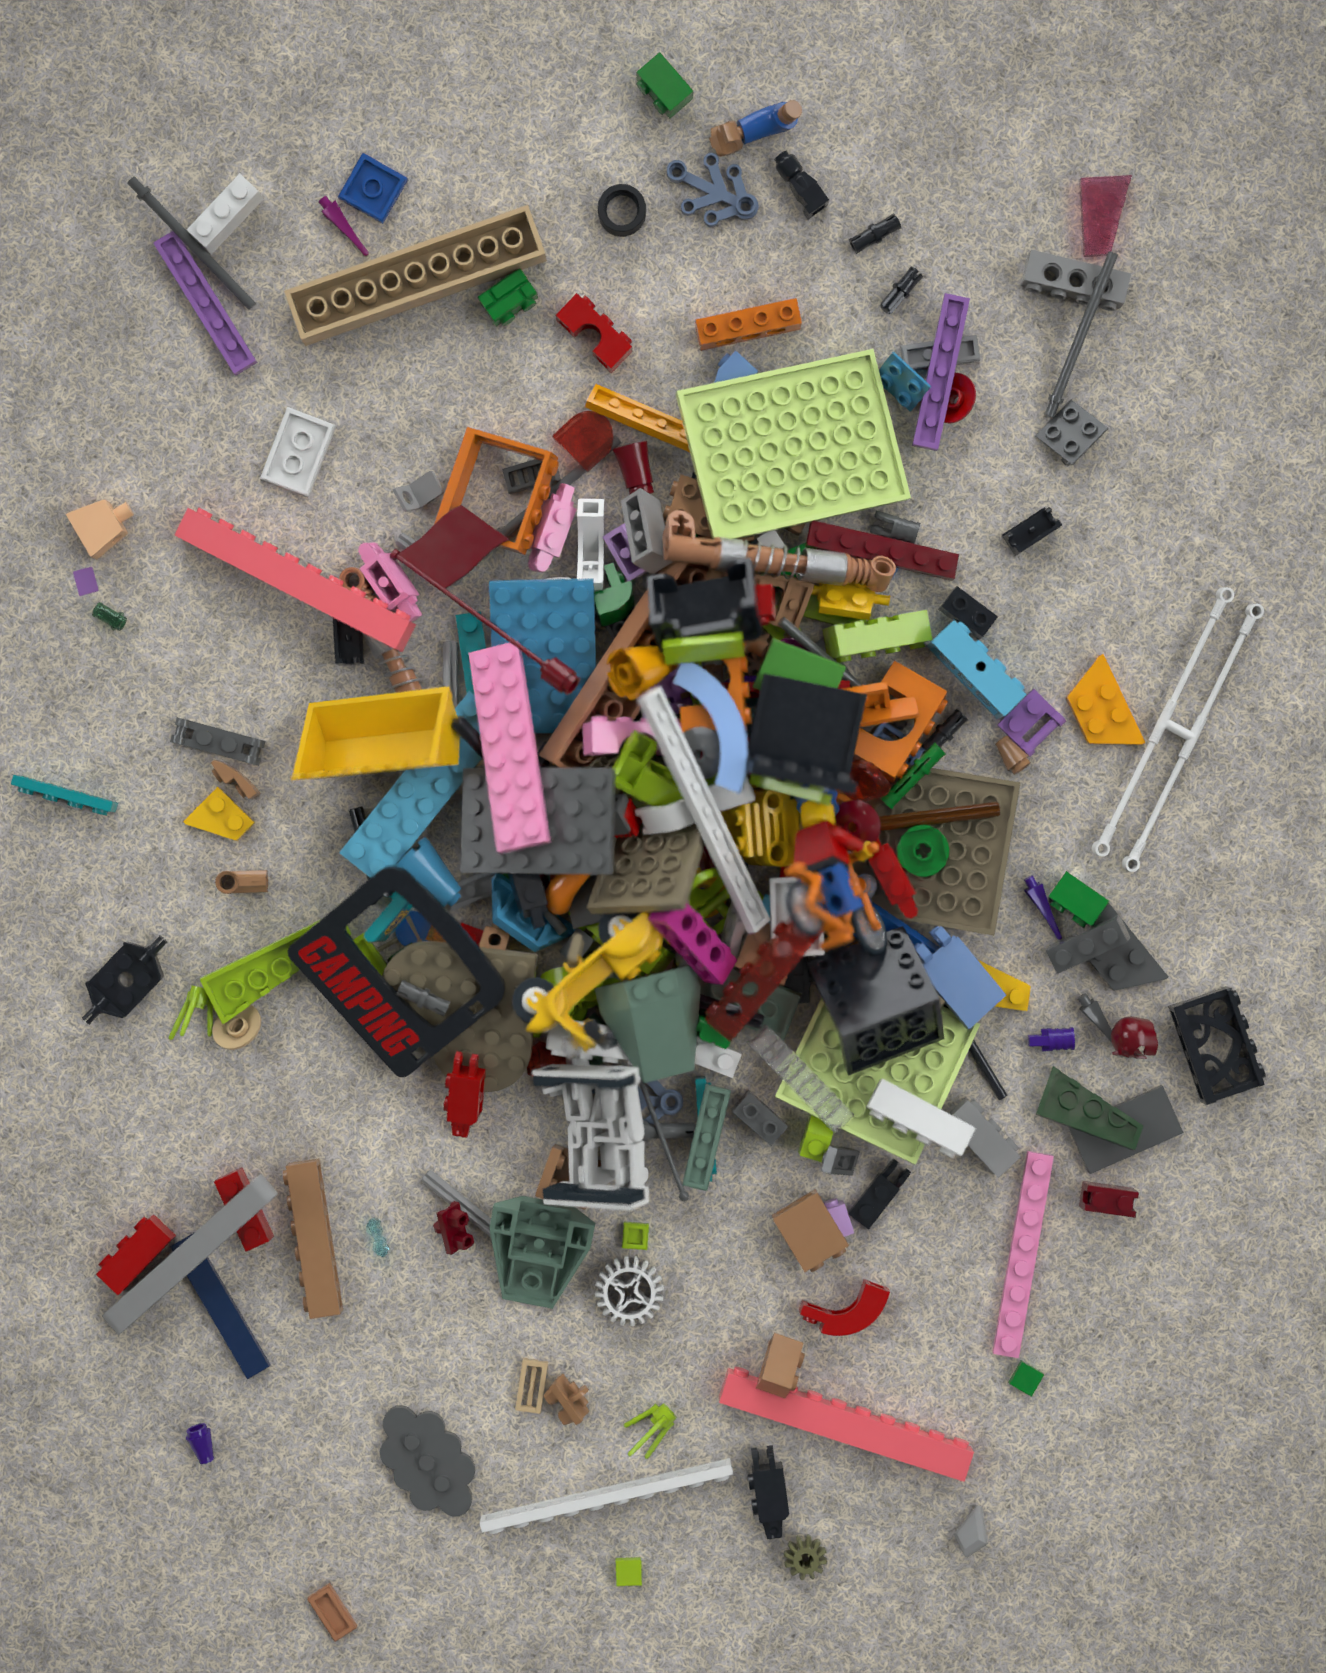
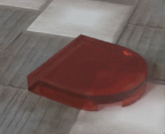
[552,411,614,473]

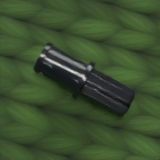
[880,267,923,315]

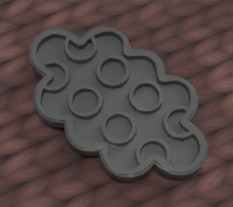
[380,1405,476,1517]

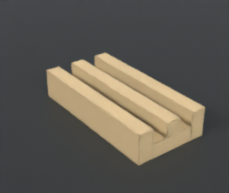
[515,1358,548,1414]

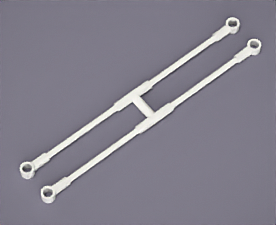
[1092,587,1264,872]

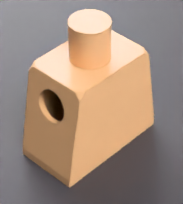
[66,499,134,560]

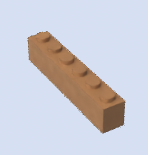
[283,1158,343,1319]

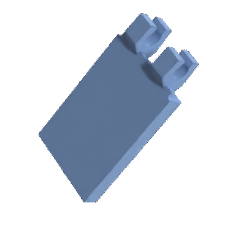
[914,926,1006,1029]

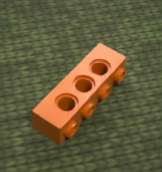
[695,298,802,351]

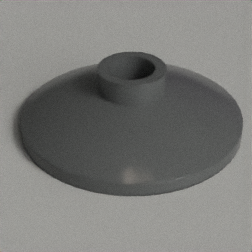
[683,727,721,779]

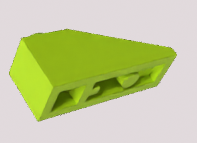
[798,1114,835,1162]

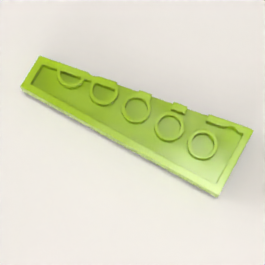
[199,919,351,1024]

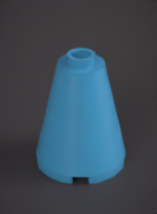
[396,837,461,907]

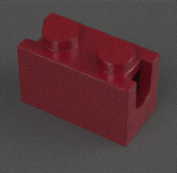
[1079,1181,1139,1218]

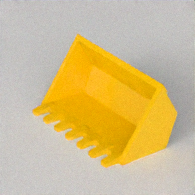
[291,686,460,781]

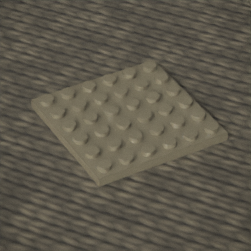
[852,764,1021,936]

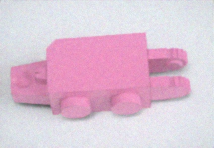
[528,483,577,572]
[358,542,422,621]

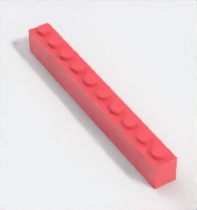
[174,507,417,652]
[719,1367,974,1482]

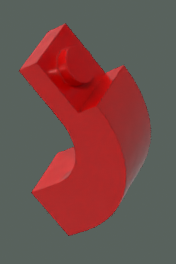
[799,1279,890,1336]

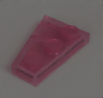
[1079,175,1132,257]

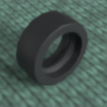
[597,184,646,237]

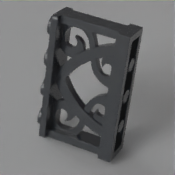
[1168,986,1266,1105]

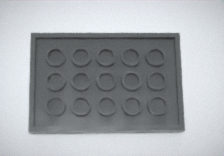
[461,768,615,875]

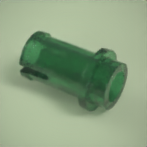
[92,602,127,631]

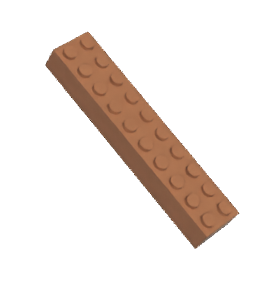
[539,561,724,768]

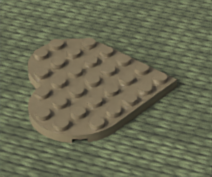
[382,941,537,1092]

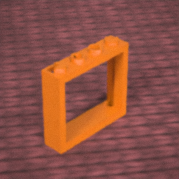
[434,427,559,555]

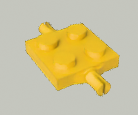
[811,583,890,620]

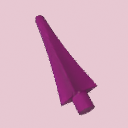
[319,196,369,256]

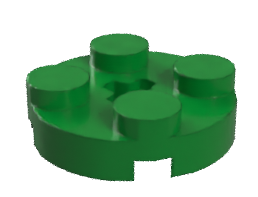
[897,825,950,877]

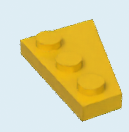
[977,959,1031,1011]

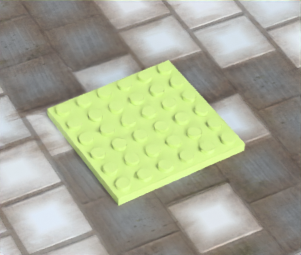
[775,997,980,1165]

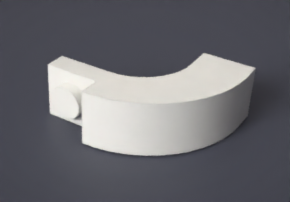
[577,499,604,590]

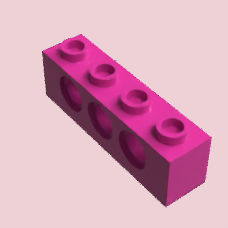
[648,901,737,985]

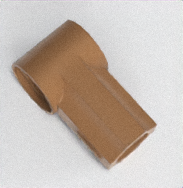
[215,870,268,894]

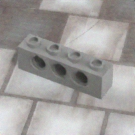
[1020,250,1132,311]

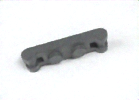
[170,717,266,766]

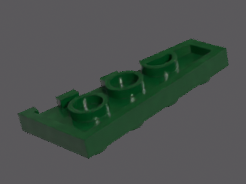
[1036,1066,1143,1151]

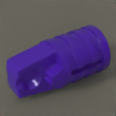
[1028,1027,1075,1052]

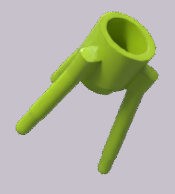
[169,985,213,1040]
[624,1403,677,1459]

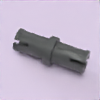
[396,980,451,1017]

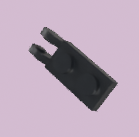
[848,1159,911,1230]

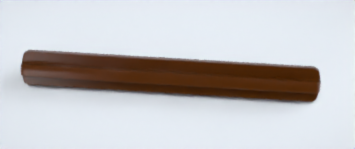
[879,802,1000,831]

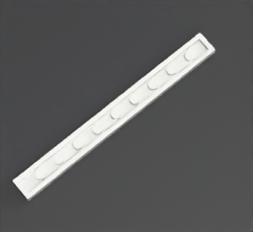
[637,686,771,934]
[480,1458,733,1534]

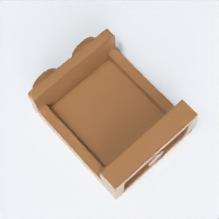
[772,1189,849,1272]

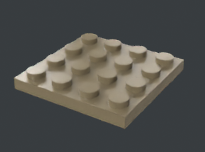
[587,823,705,914]

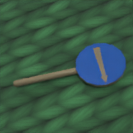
[377,911,433,952]

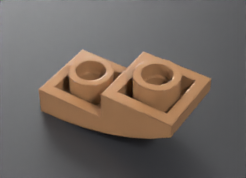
[211,760,261,800]

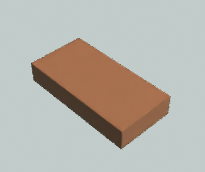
[307,1583,357,1642]

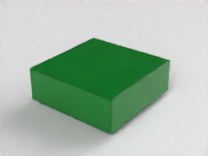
[1008,1360,1044,1397]

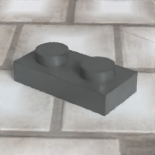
[821,1146,860,1176]

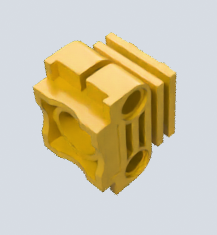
[720,787,800,867]

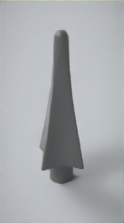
[1078,993,1112,1042]

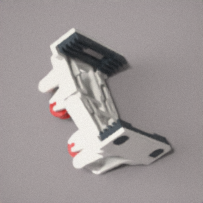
[532,1064,649,1211]

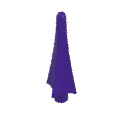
[1024,875,1062,940]

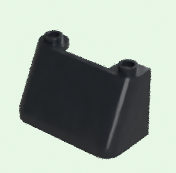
[647,557,763,654]

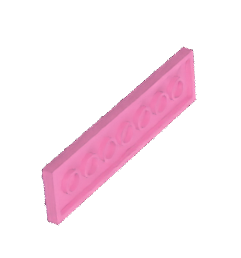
[469,641,550,854]

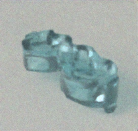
[366,1217,390,1257]

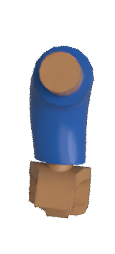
[709,100,802,157]

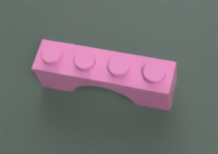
[583,717,682,757]

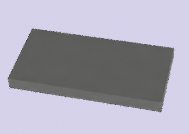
[1068,1085,1184,1174]

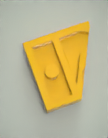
[183,787,256,841]

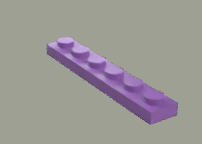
[153,231,258,376]
[912,293,970,451]

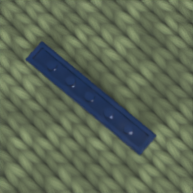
[170,1233,271,1379]

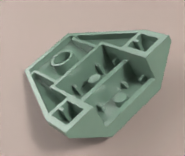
[594,964,700,1083]
[489,1196,596,1309]

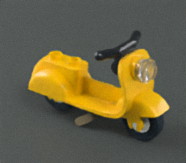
[512,911,663,1059]

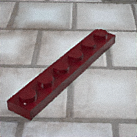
[805,521,959,581]

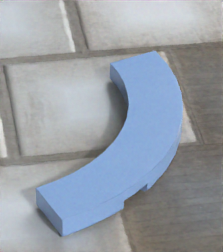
[673,662,748,794]

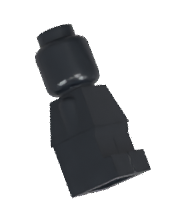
[774,150,829,220]

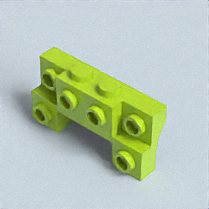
[612,730,718,807]

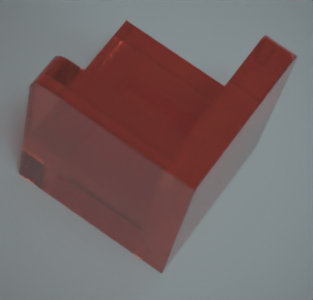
[527,1041,567,1077]

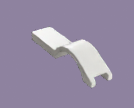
[635,774,755,835]

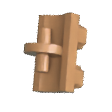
[543,1374,589,1425]

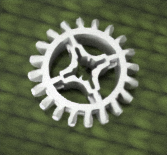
[595,1256,664,1326]

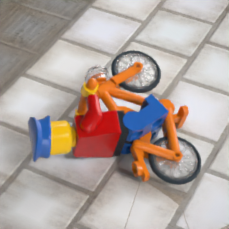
[785,784,887,955]

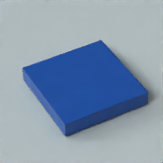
[338,153,408,224]

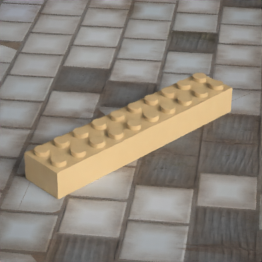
[284,205,547,346]

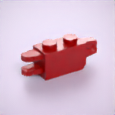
[868,838,919,919]
[443,1051,486,1138]

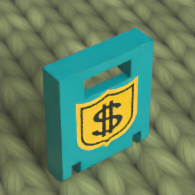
[364,891,414,942]

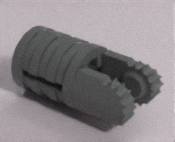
[870,510,921,544]

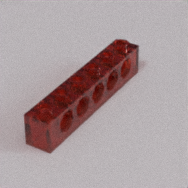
[705,902,824,1042]

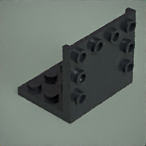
[747,673,867,794]
[807,926,944,1076]

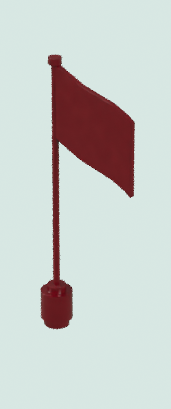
[390,505,580,695]

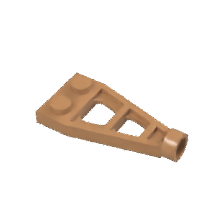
[705,567,815,628]

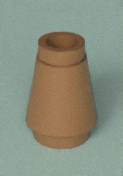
[995,735,1031,775]

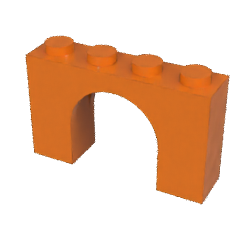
[680,643,752,733]
[853,660,949,783]

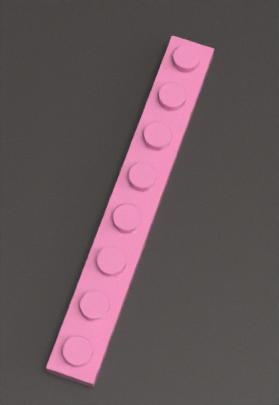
[992,1151,1054,1358]

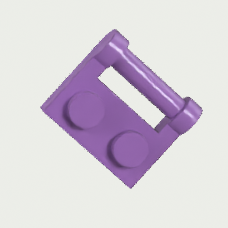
[997,689,1066,757]

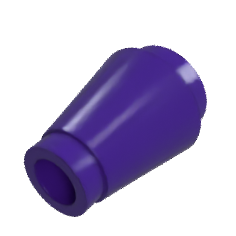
[186,1423,214,1464]

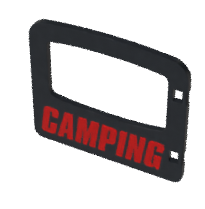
[288,865,506,1078]

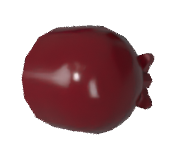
[1111,1016,1158,1059]

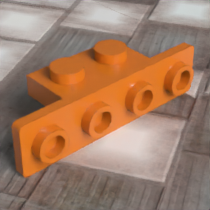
[843,681,919,727]

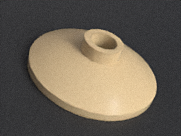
[212,1005,261,1050]

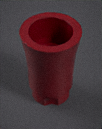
[613,441,654,495]

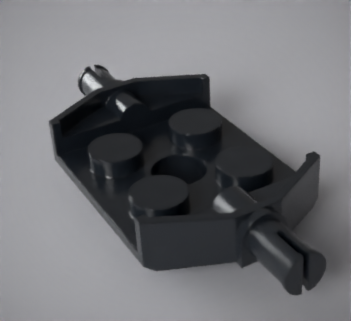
[82,935,168,1025]

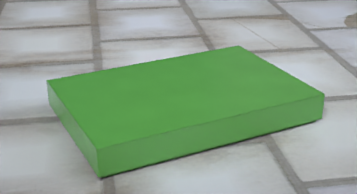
[753,638,846,690]

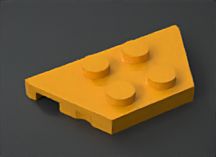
[1066,654,1146,745]

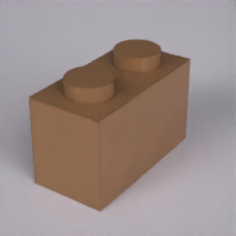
[756,1333,805,1398]

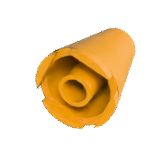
[606,646,679,700]

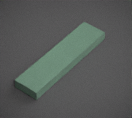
[682,1084,731,1191]

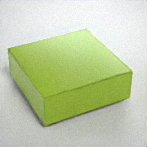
[622,1222,649,1250]
[616,1557,642,1586]

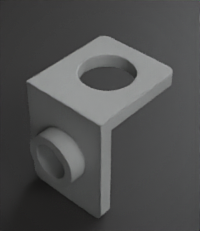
[393,471,444,512]

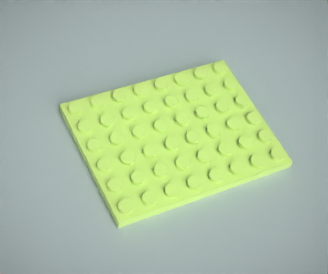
[675,349,911,540]

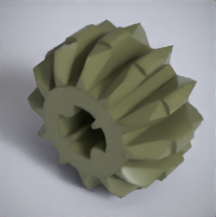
[784,1534,827,1581]

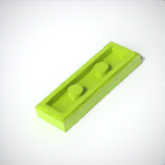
[663,632,744,665]

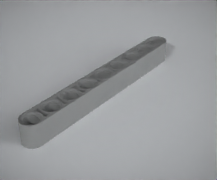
[102,1174,279,1336]

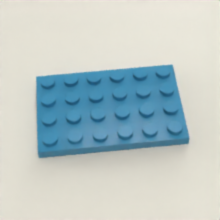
[489,578,596,734]

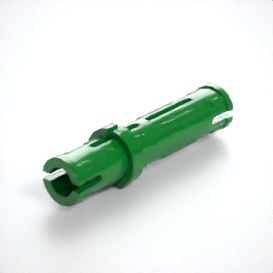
[880,743,946,809]

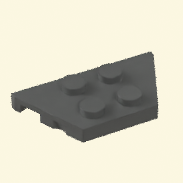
[1088,904,1169,991]

